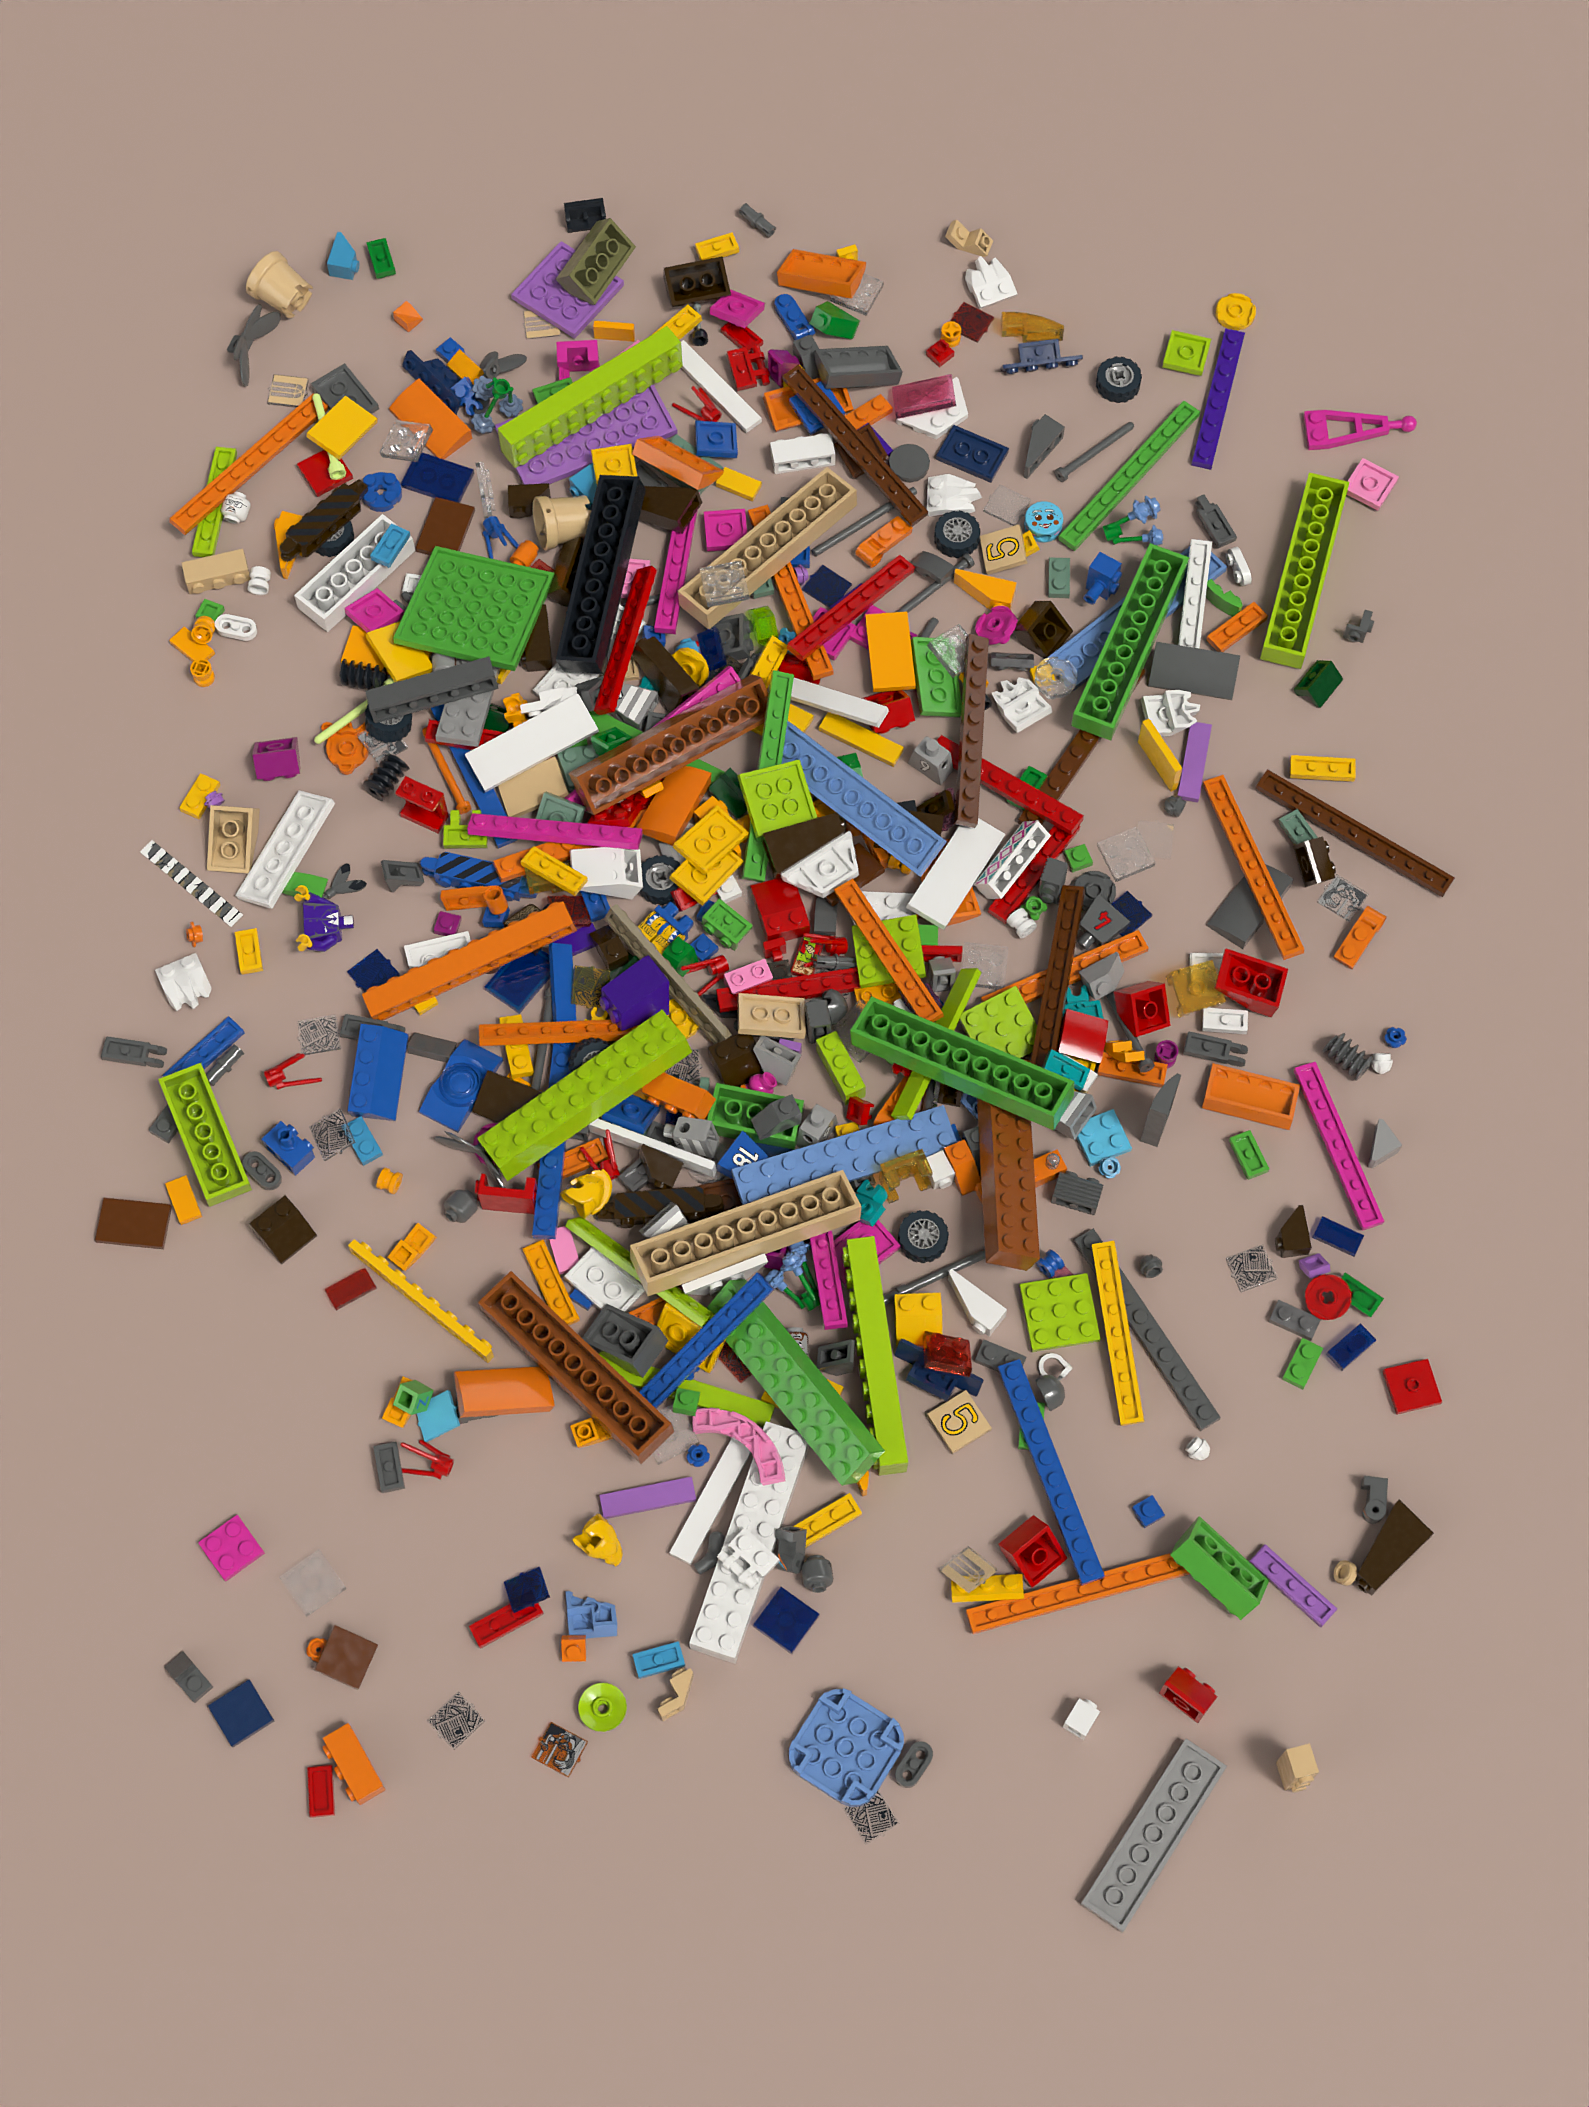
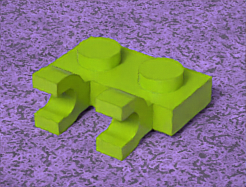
[443,810,488,849]

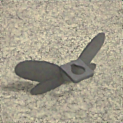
[227,304,281,386]
[471,351,527,418]
[434,1131,506,1188]

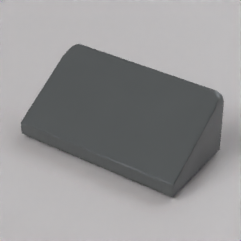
[407,1032,457,1063]

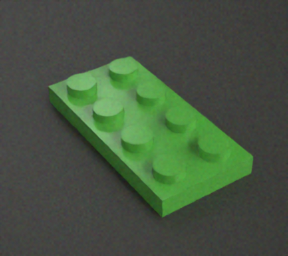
[911,637,962,717]

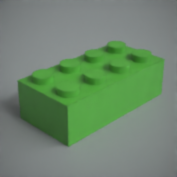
[707,1083,804,1150]

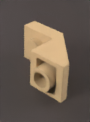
[945,220,993,257]
[657,1668,694,1721]

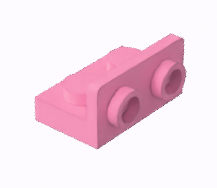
[724,959,773,994]

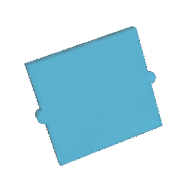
[417,1390,460,1442]

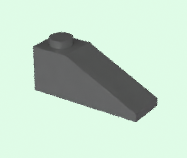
[1024,414,1065,479]

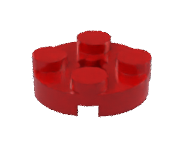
[1305,1274,1352,1320]

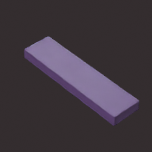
[1178,722,1212,803]
[599,1477,696,1519]
[1249,1544,1337,1627]

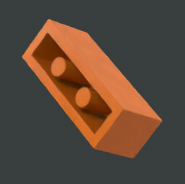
[641,1072,716,1120]
[322,1723,386,1805]

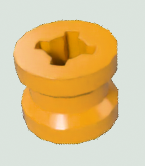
[941,321,961,348]
[376,1167,403,1194]

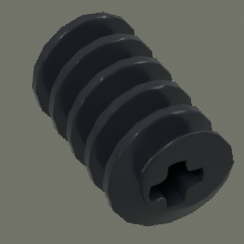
[339,658,387,690]
[363,754,410,801]

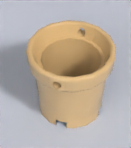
[246,251,313,318]
[533,495,591,551]

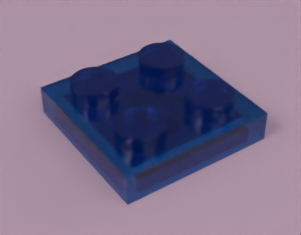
[753,1587,820,1654]

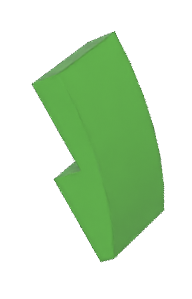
[1206,579,1243,617]
[282,872,328,898]

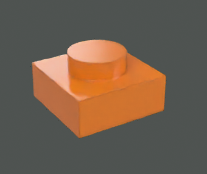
[561,1635,586,1662]

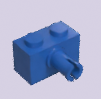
[1083,552,1122,605]
[261,1121,315,1176]

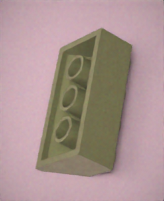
[556,218,636,305]

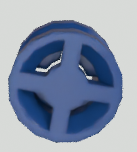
[1036,1249,1065,1278]

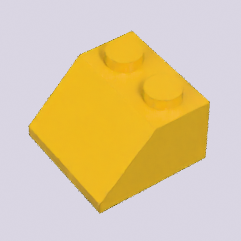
[894,1292,943,1347]

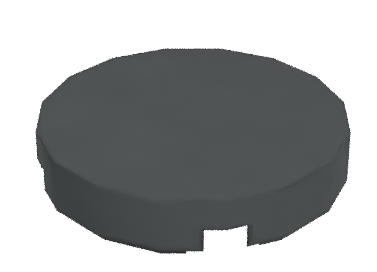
[889,444,930,483]
[1073,871,1116,911]

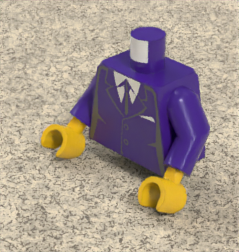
[294,885,354,952]

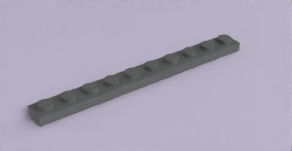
[1074,1228,1221,1431]

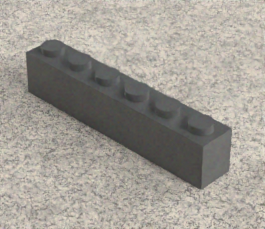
[365,657,499,723]

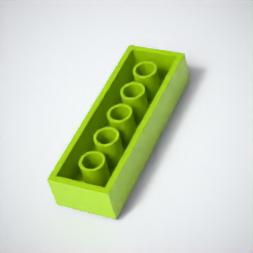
[158,1063,252,1207]

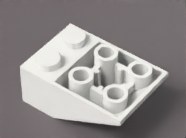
[570,847,643,900]

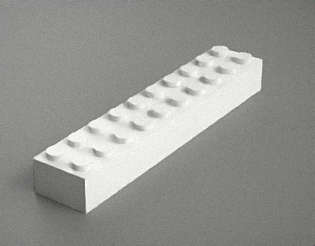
[689,1421,810,1664]

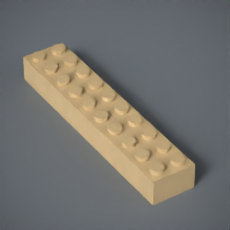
[678,467,857,630]
[630,1170,862,1296]

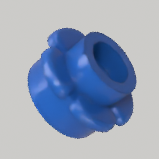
[1384,1027,1407,1048]
[687,1444,710,1467]

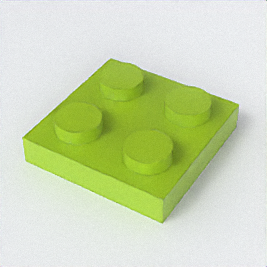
[1163,330,1211,376]

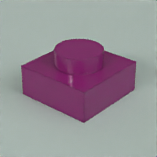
[434,911,462,936]

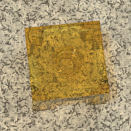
[1166,960,1226,1018]
[879,1149,933,1204]

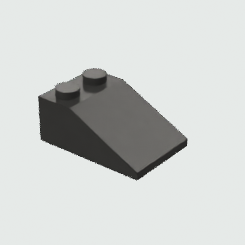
[582,1303,668,1378]

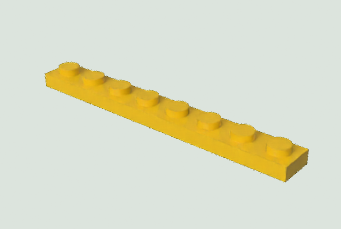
[348,1239,494,1363]
[1092,1241,1145,1426]

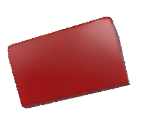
[779,654,821,685]

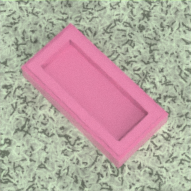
[549,1226,579,1275]

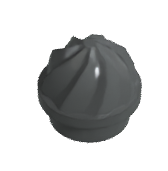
[1165,795,1187,817]
[1140,1254,1163,1278]

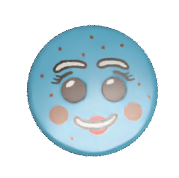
[1024,501,1063,542]

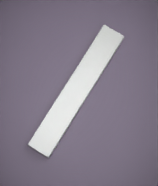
[681,340,762,433]
[1178,539,1212,648]
[791,678,889,728]
[589,1119,717,1178]
[669,1438,751,1565]

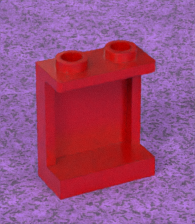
[396,776,449,834]
[475,1173,537,1214]

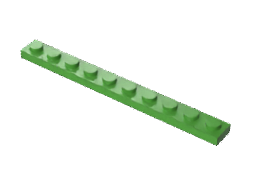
[1059,401,1200,551]
[742,670,794,883]

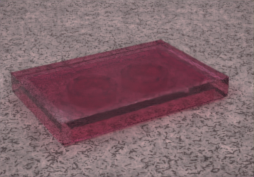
[892,374,957,419]

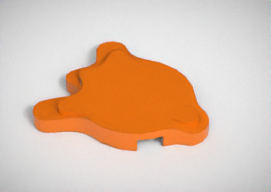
[321,722,369,775]

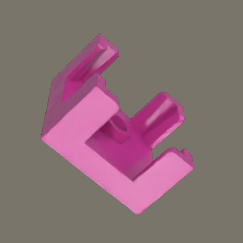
[556,340,600,380]

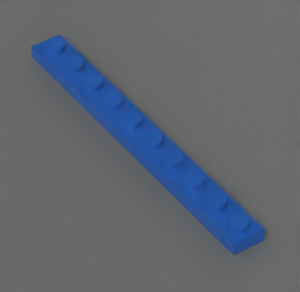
[532,1042,577,1239]
[998,1359,1105,1585]

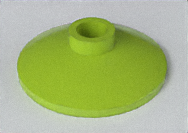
[578,1683,627,1732]

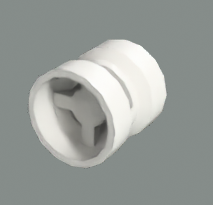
[248,566,271,595]
[1007,908,1037,939]

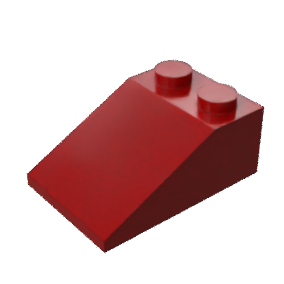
[750,877,810,941]
[1214,948,1288,1017]

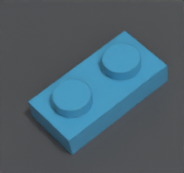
[370,523,410,568]
[342,1116,383,1166]
[632,1641,685,1679]

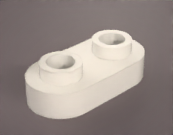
[1226,547,1252,586]
[215,614,257,641]

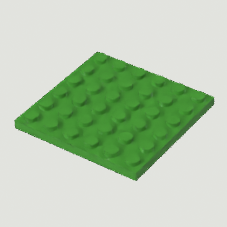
[393,546,554,671]

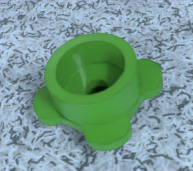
[1021,896,1047,920]

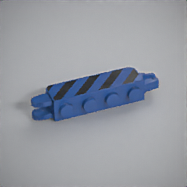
[420,852,539,901]

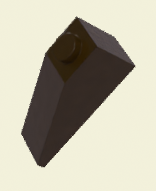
[521,604,553,672]

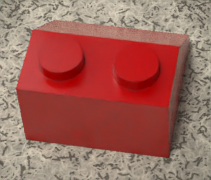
[861,690,915,734]
[1114,981,1171,1037]
[998,1515,1068,1588]
[1159,1666,1218,1723]

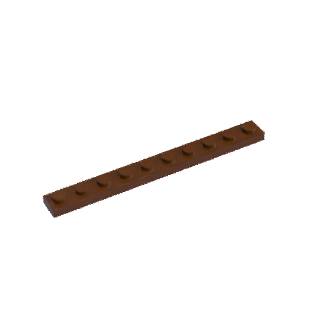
[783,364,928,527]
[954,634,989,828]
[1018,669,1146,825]
[1255,769,1455,897]
[1031,885,1085,1067]

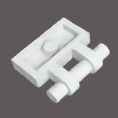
[717,1527,780,1589]

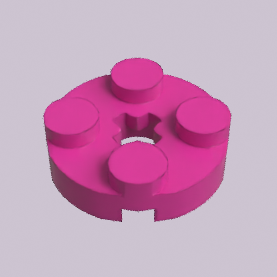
[975,606,1018,645]

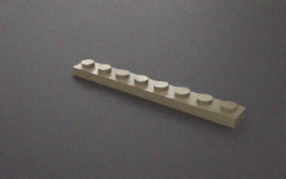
[604,904,732,1045]

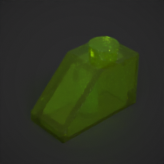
[748,606,779,645]

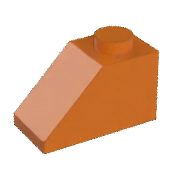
[944,1139,981,1196]

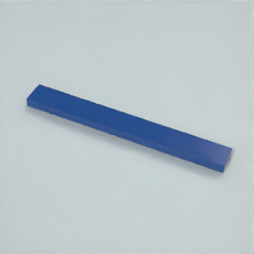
[431,704,518,848]
[639,1272,775,1409]

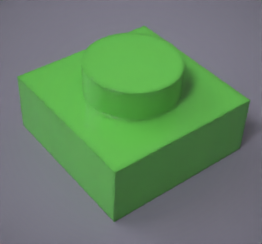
[195,599,225,622]
[1064,844,1093,873]
[673,1388,700,1416]

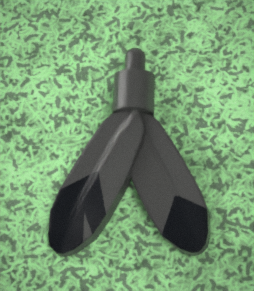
[323,863,367,899]

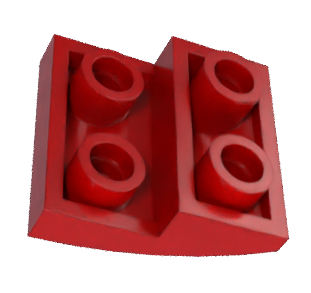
[1057,1009,1109,1063]

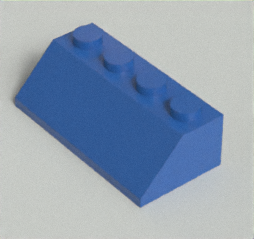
[348,1024,409,1121]

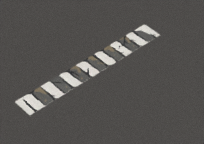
[140,840,243,927]

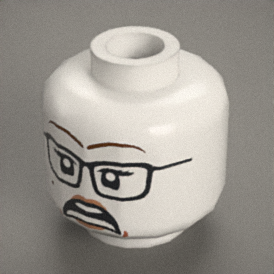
[221,492,251,524]

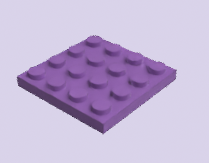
[511,241,624,339]

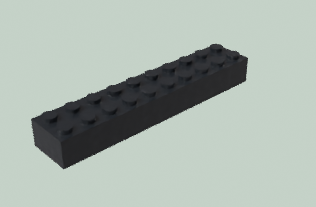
[556,475,646,674]

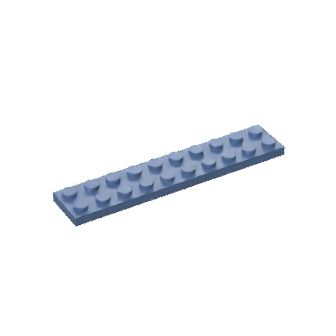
[1045,546,1227,691]
[781,721,947,877]
[731,1105,957,1205]

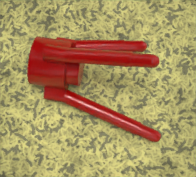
[672,386,722,422]
[803,933,848,968]
[681,955,729,997]
[264,1053,322,1090]
[580,1129,620,1180]
[400,1440,454,1480]

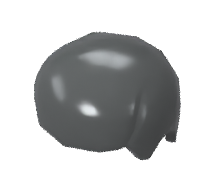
[822,989,848,1026]
[1035,1375,1065,1411]

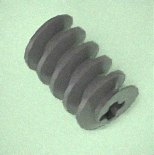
[1322,1033,1373,1081]

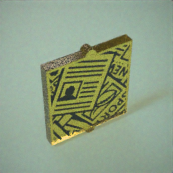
[571,965,610,1009]

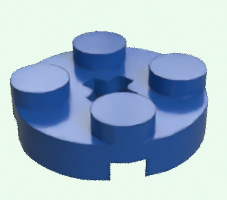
[362,472,402,512]

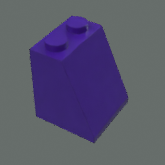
[599,955,669,1031]

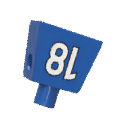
[716,1131,768,1180]

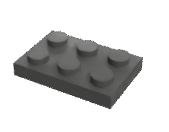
[311,363,379,414]

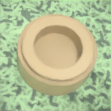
[1334,1560,1357,1586]

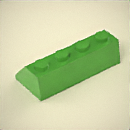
[1170,1516,1269,1620]

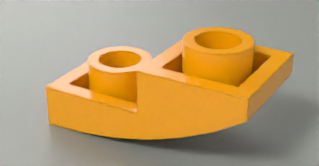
[570,1417,613,1448]

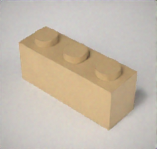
[181,549,251,594]
[1276,1743,1319,1793]

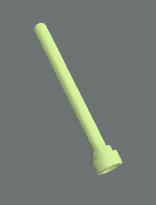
[312,393,346,480]
[314,678,395,744]

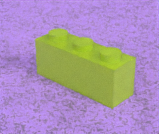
[816,1031,866,1106]

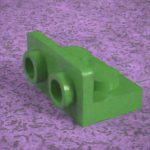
[701,898,753,951]

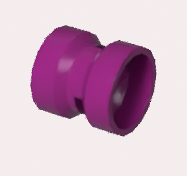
[1154,1040,1178,1069]

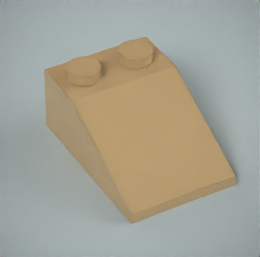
[207,805,260,873]

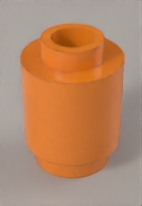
[510,540,539,567]

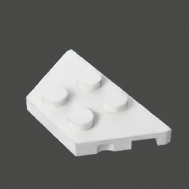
[896,377,968,440]
[781,831,859,898]
[850,891,915,925]
[682,1253,768,1296]

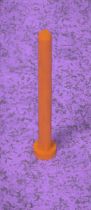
[422,727,472,814]

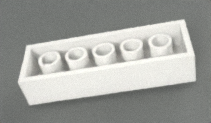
[294,514,415,632]

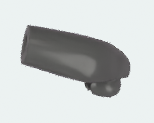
[694,1531,725,1575]

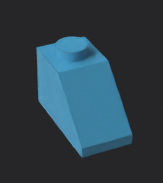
[327,232,360,280]

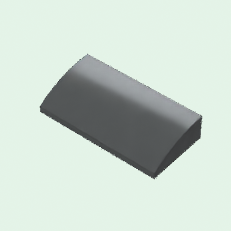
[814,346,903,389]
[1148,642,1240,700]
[1207,864,1293,949]
[1141,1073,1181,1147]

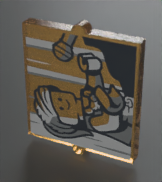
[531,1722,588,1778]

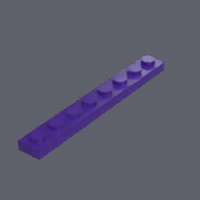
[1191,328,1245,470]

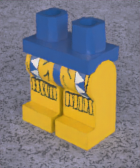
[638,902,694,955]

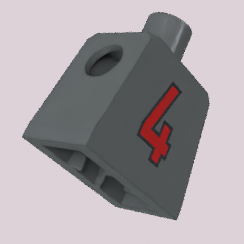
[1077,895,1130,950]

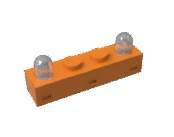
[975,1149,1067,1205]

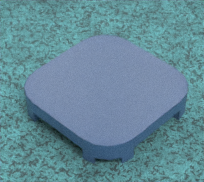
[789,1688,904,1807]

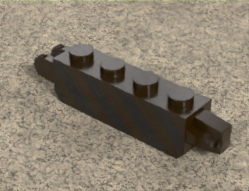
[280,479,368,562]
[597,1186,725,1228]

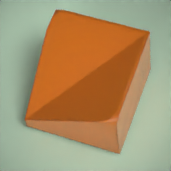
[393,301,423,332]

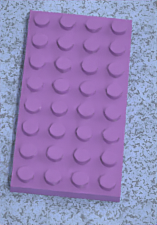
[495,384,678,484]

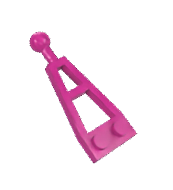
[1304,410,1417,450]

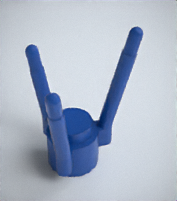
[482,516,519,559]

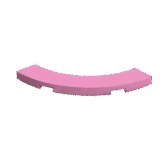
[692,1408,785,1486]

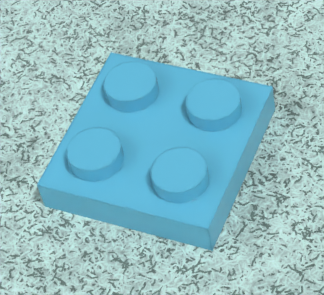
[1077,1109,1132,1167]

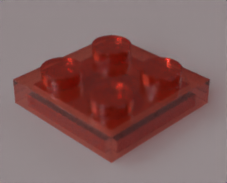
[923,1331,972,1377]

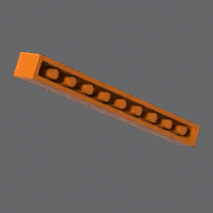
[362,901,577,1021]

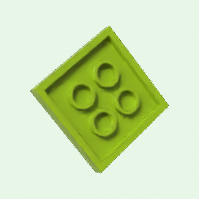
[737,759,817,838]
[852,914,927,989]
[959,986,1037,1058]
[1019,1273,1101,1352]

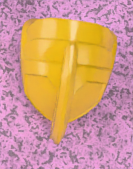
[560,1169,612,1219]
[572,1513,623,1567]

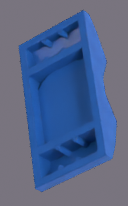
[419,1039,503,1133]

